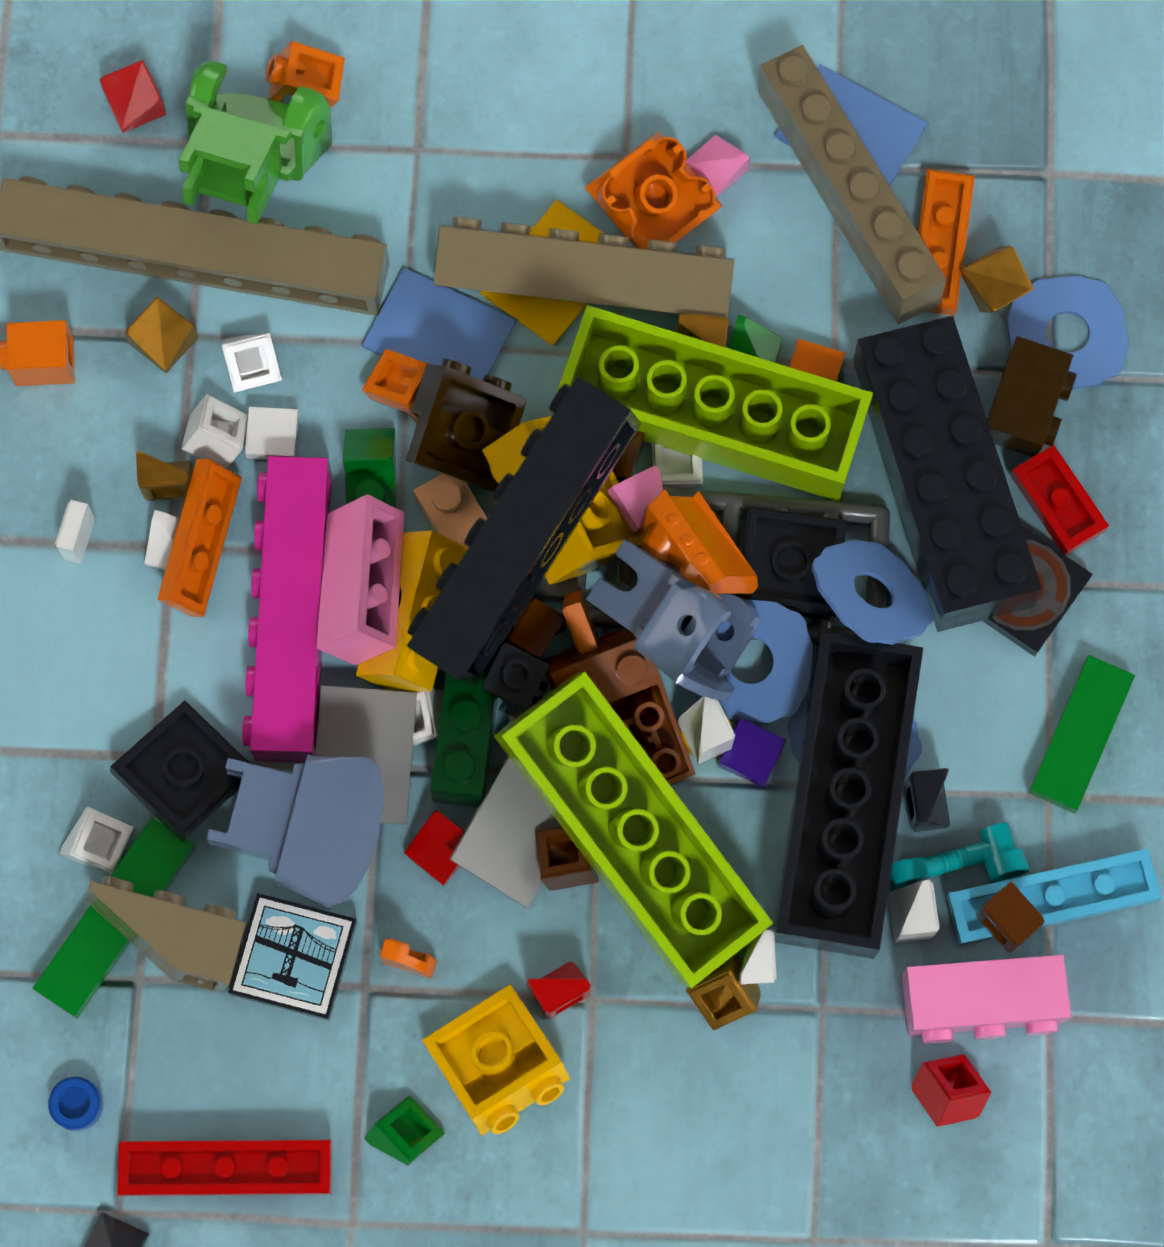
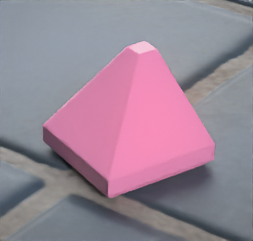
[686,135,750,198]
[607,466,663,532]

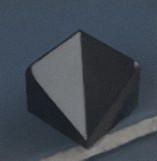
[905,768,950,832]

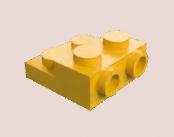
[422,984,570,1136]

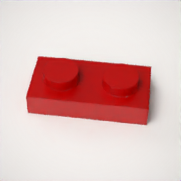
[1010,445,1109,555]

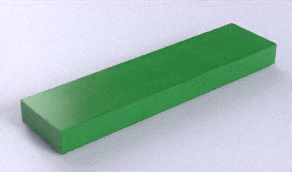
[32,817,196,1019]

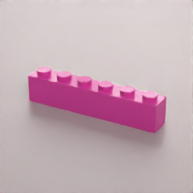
[242,456,332,763]

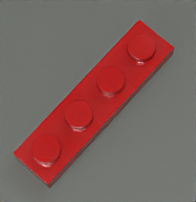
[117,1140,333,1197]

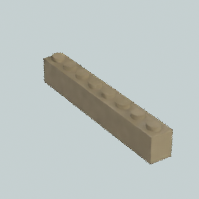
[0,177,390,316]

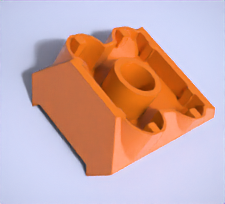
[584,131,723,248]
[640,489,758,594]

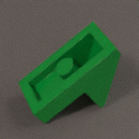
[342,428,397,509]

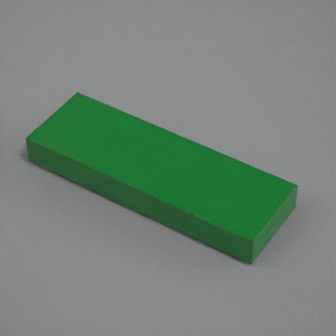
[1028,655,1135,814]

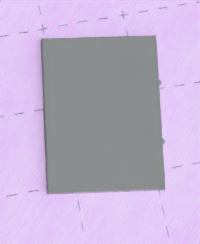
[315,685,417,825]
[449,755,561,908]

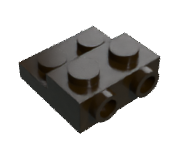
[405,358,528,492]

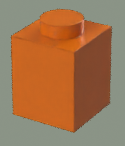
[0,320,75,386]

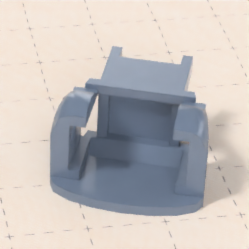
[586,539,760,700]
[207,754,383,909]

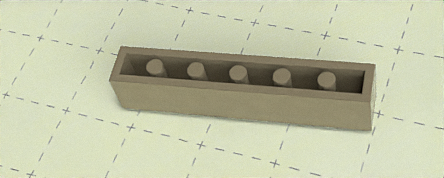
[758,45,946,324]
[434,216,735,319]

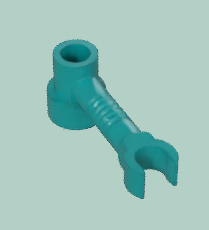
[890,822,1030,890]

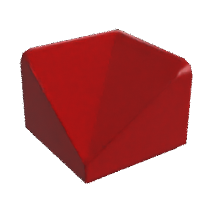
[99,60,167,133]
[526,962,591,1019]
[912,1054,992,1127]

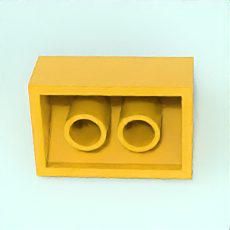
[482,416,643,585]

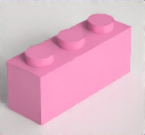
[316,494,405,665]
[902,955,1071,1044]

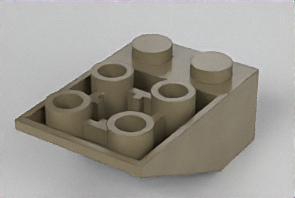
[86,876,246,993]

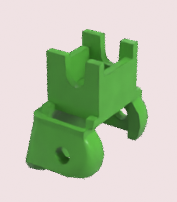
[179,61,332,224]

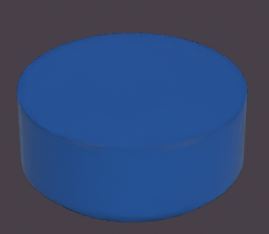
[48,1077,103,1131]

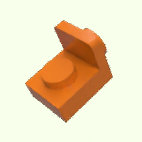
[265,41,345,108]
[362,349,429,423]

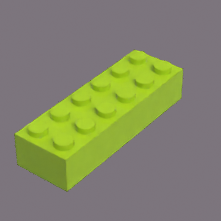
[557,305,873,501]
[494,672,774,989]

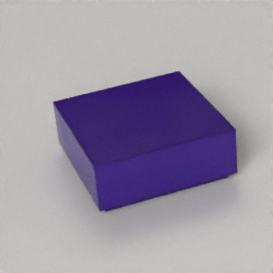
[718,718,786,788]

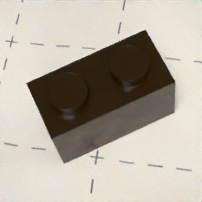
[987,336,1077,457]

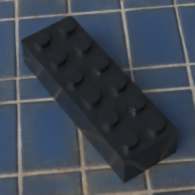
[853,315,1042,632]
[406,376,641,686]
[773,631,924,959]

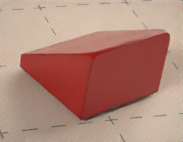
[404,810,464,887]

